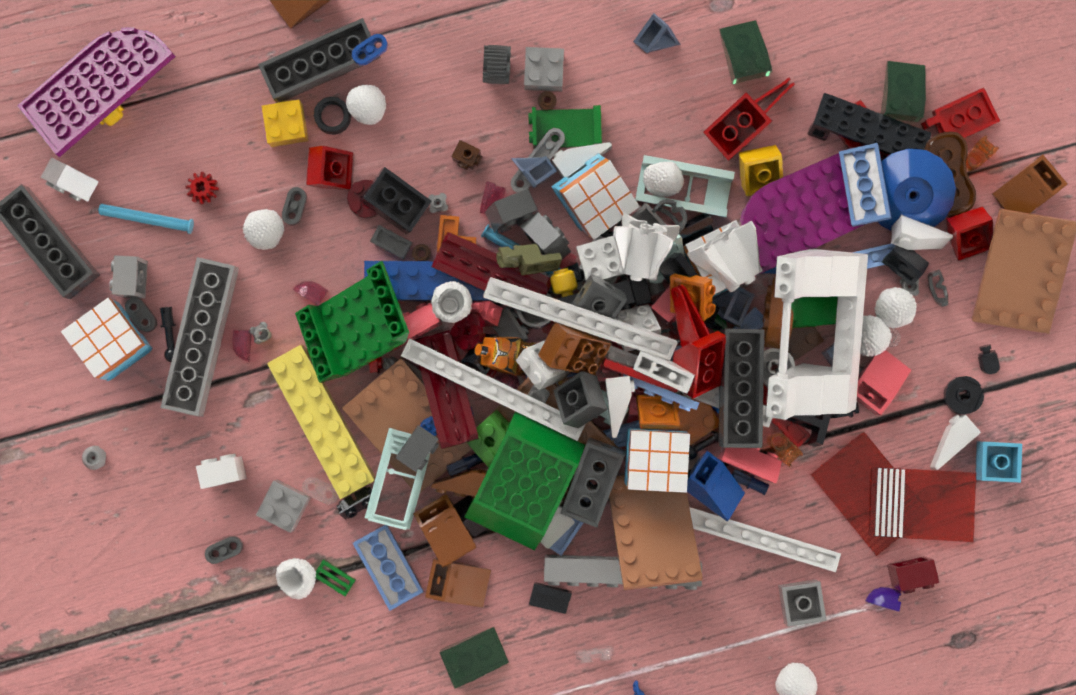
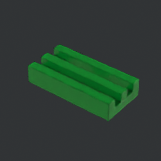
[315,559,356,596]

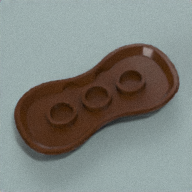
[924,132,976,217]

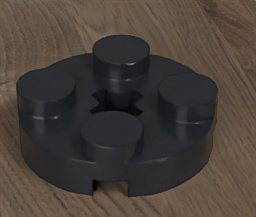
[943,376,984,415]

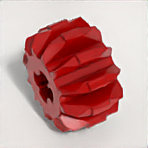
[185,172,219,205]

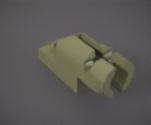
[496,244,562,275]

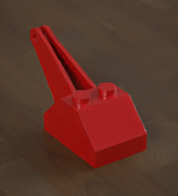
[703,78,795,161]
[671,284,726,399]

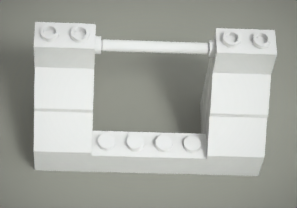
[766,249,868,420]

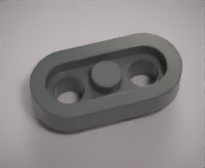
[282,187,307,225]
[125,298,157,332]
[205,536,243,564]

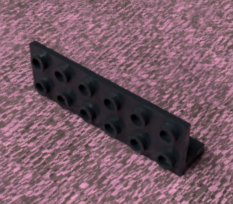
[808,93,931,155]

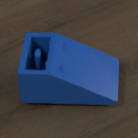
[687,451,745,522]

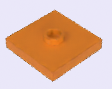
[636,395,680,429]

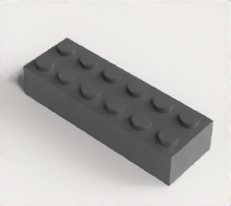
[258,18,381,103]
[0,184,100,299]
[718,329,764,448]

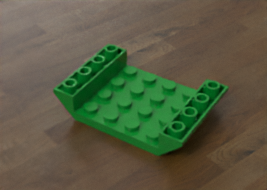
[295,261,409,383]
[464,411,585,551]

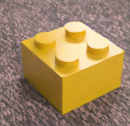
[261,100,309,147]
[738,145,783,196]

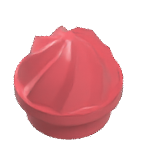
[560,253,577,269]

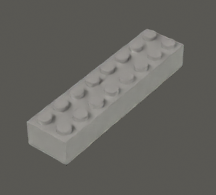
[160,257,239,417]
[544,555,702,590]

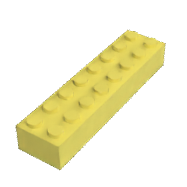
[267,345,376,499]

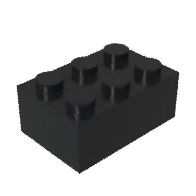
[359,167,432,234]

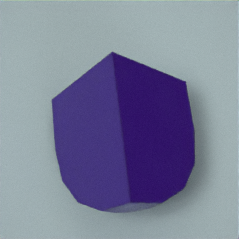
[865,587,901,612]

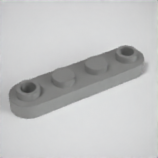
[511,128,565,193]

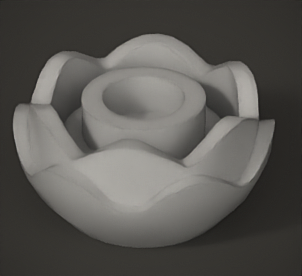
[82,446,106,470]

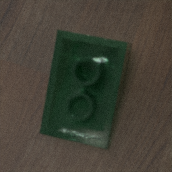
[719,20,772,84]
[881,61,926,122]
[439,627,509,689]

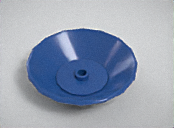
[878,148,956,231]

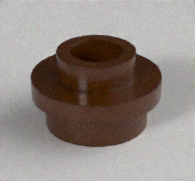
[538,91,557,110]
[412,244,431,261]

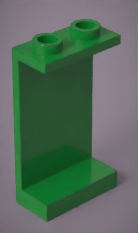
[528,105,602,149]
[791,296,838,328]

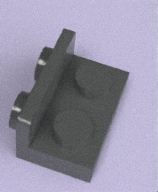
[493,307,530,345]

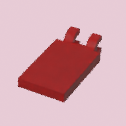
[921,87,1000,138]

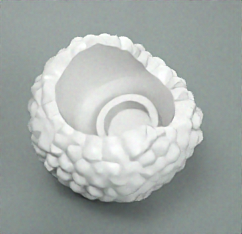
[346,85,386,125]
[643,161,684,197]
[243,209,285,250]
[431,281,472,323]
[874,287,917,328]
[860,315,892,357]
[276,558,316,600]
[775,662,818,695]

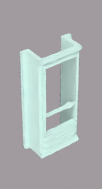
[635,155,735,217]
[365,428,430,530]

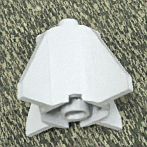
[613,214,680,281]
[687,221,762,292]

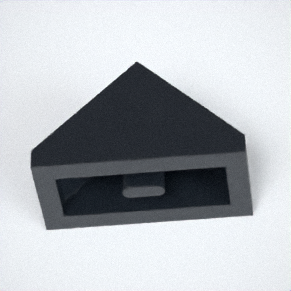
[454,495,488,537]

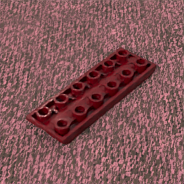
[431,232,551,296]
[414,330,479,449]

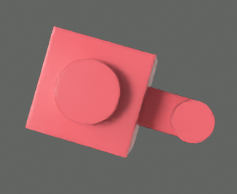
[470,301,503,326]

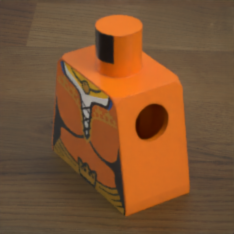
[475,337,521,375]

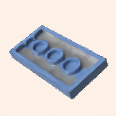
[839,143,892,227]
[353,525,424,611]

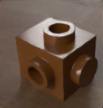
[451,140,483,170]

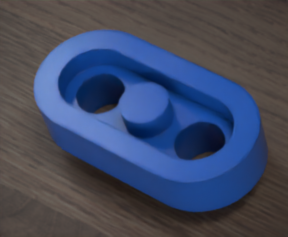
[352,34,388,66]

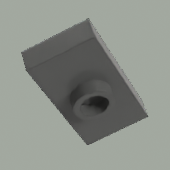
[370,225,413,260]

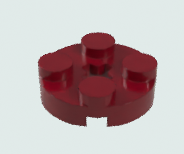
[347,180,377,218]
[451,312,486,350]

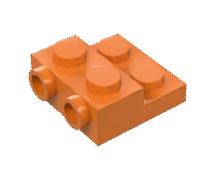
[670,274,716,321]
[677,398,719,445]

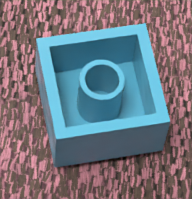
[975,441,1022,483]

